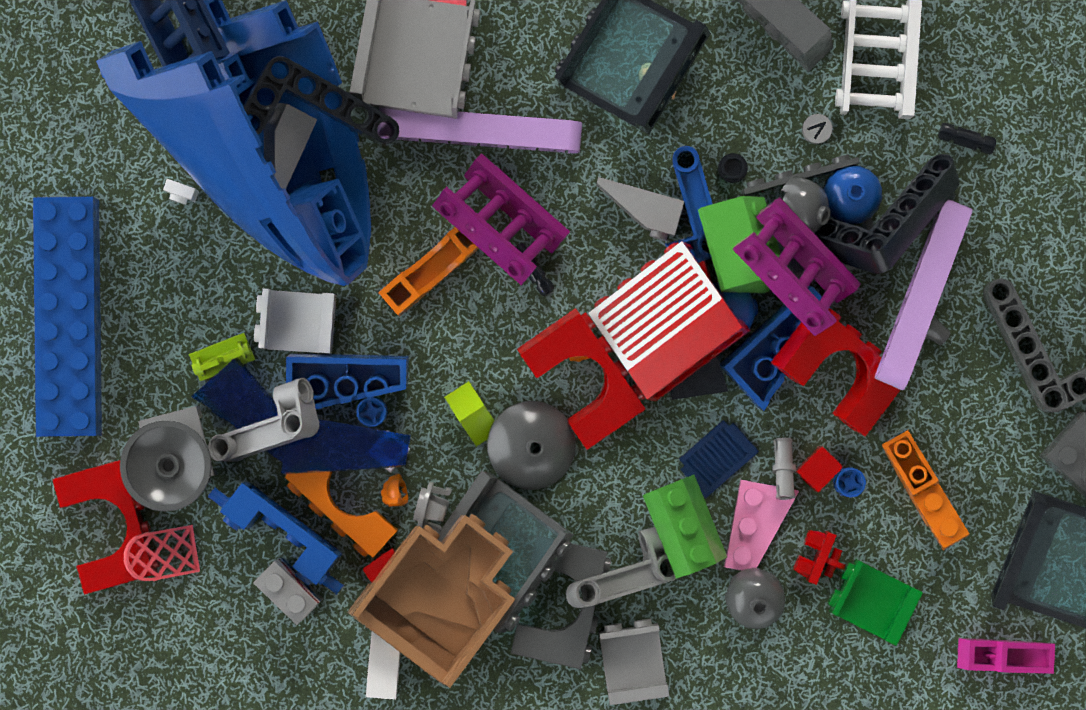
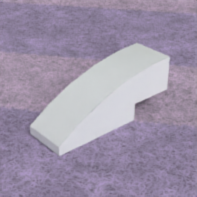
[366,632,401,700]

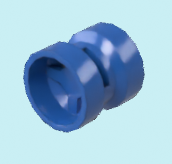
[356,397,388,427]
[833,467,866,497]

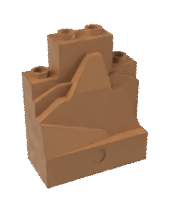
[347,514,515,688]

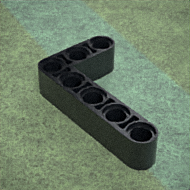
[243,56,400,145]
[814,154,960,274]

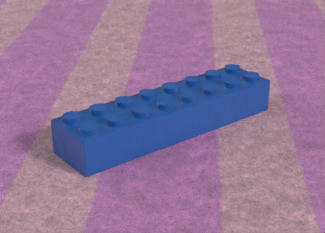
[33,196,102,437]

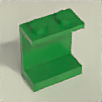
[828,559,923,646]

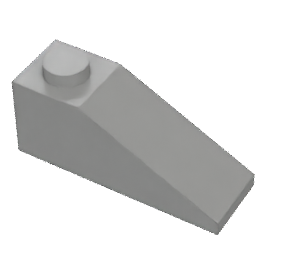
[264,103,317,189]
[596,177,684,241]

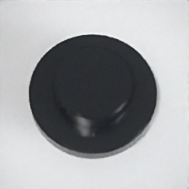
[718,153,748,183]

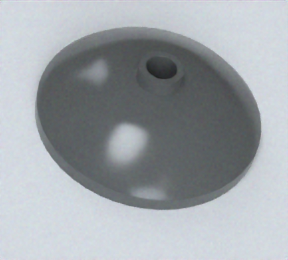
[487,401,576,490]
[120,421,212,511]

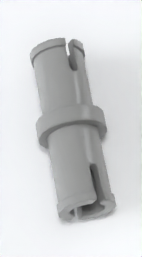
[772,438,796,500]

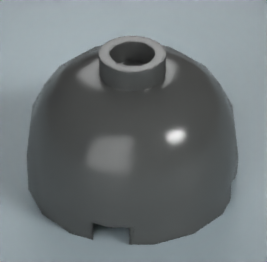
[781,176,830,233]
[725,568,785,629]

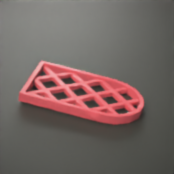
[124,525,200,581]

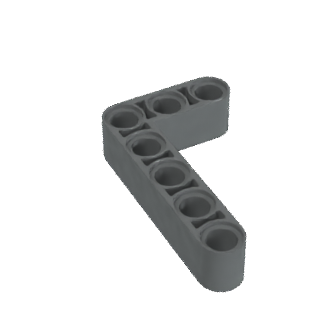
[983,278,1086,413]

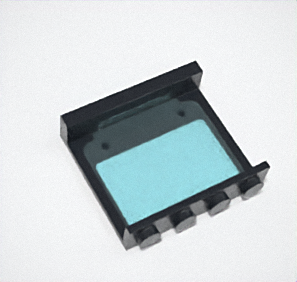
[554,0,711,135]
[991,491,1086,628]

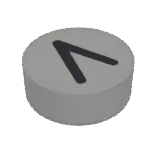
[802,114,832,145]

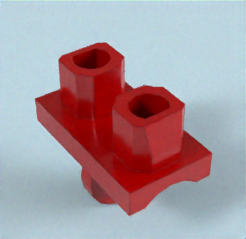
[793,530,846,585]

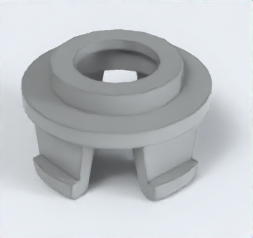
[413,482,452,533]

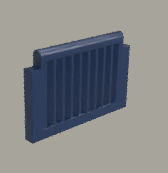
[679,420,759,498]

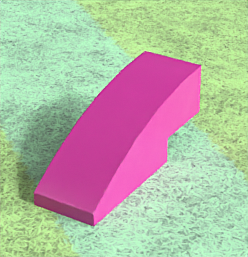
[957,638,1055,674]

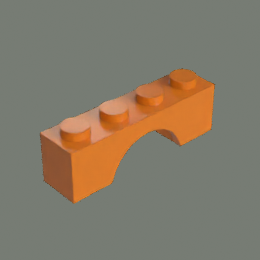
[378,227,479,317]
[285,451,398,558]

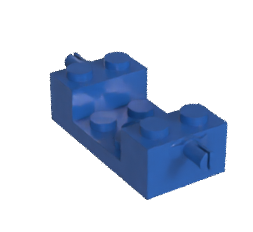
[208,482,344,595]

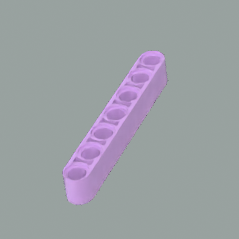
[377,107,582,153]
[875,199,972,390]

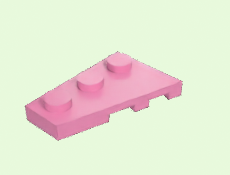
[724,480,799,571]

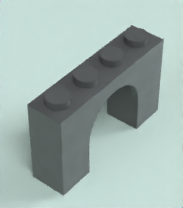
[511,535,611,669]

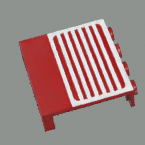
[588,241,750,401]

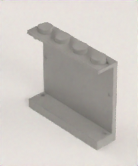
[350,0,481,119]

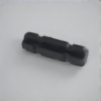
[938,123,996,155]
[515,243,554,296]

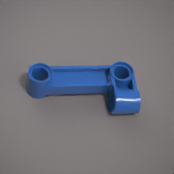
[665,146,712,263]

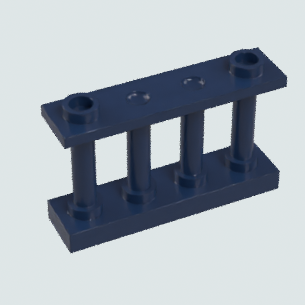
[129,0,230,67]

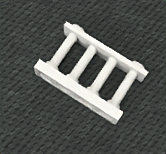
[835,0,922,119]

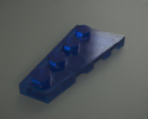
[191,358,314,468]
[281,419,410,475]

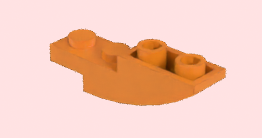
[882,430,970,550]

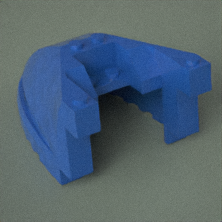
[96,0,371,286]

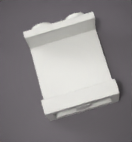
[254,289,336,354]

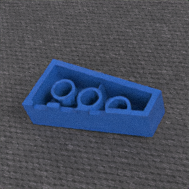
[720,285,832,411]
[286,353,409,409]

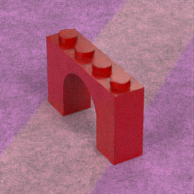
[517,308,646,450]
[771,308,900,437]
[52,460,160,595]

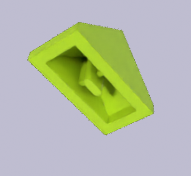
[444,381,495,447]

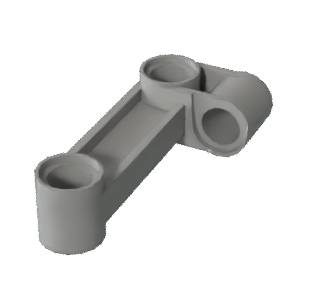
[208,378,319,462]
[566,526,676,608]

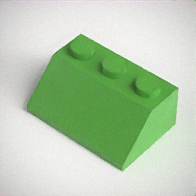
[698,196,781,293]
[643,475,727,579]

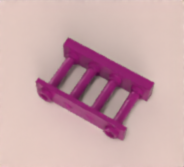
[432,153,570,286]
[733,197,861,336]

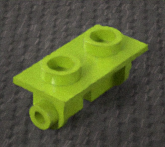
[189,332,255,381]

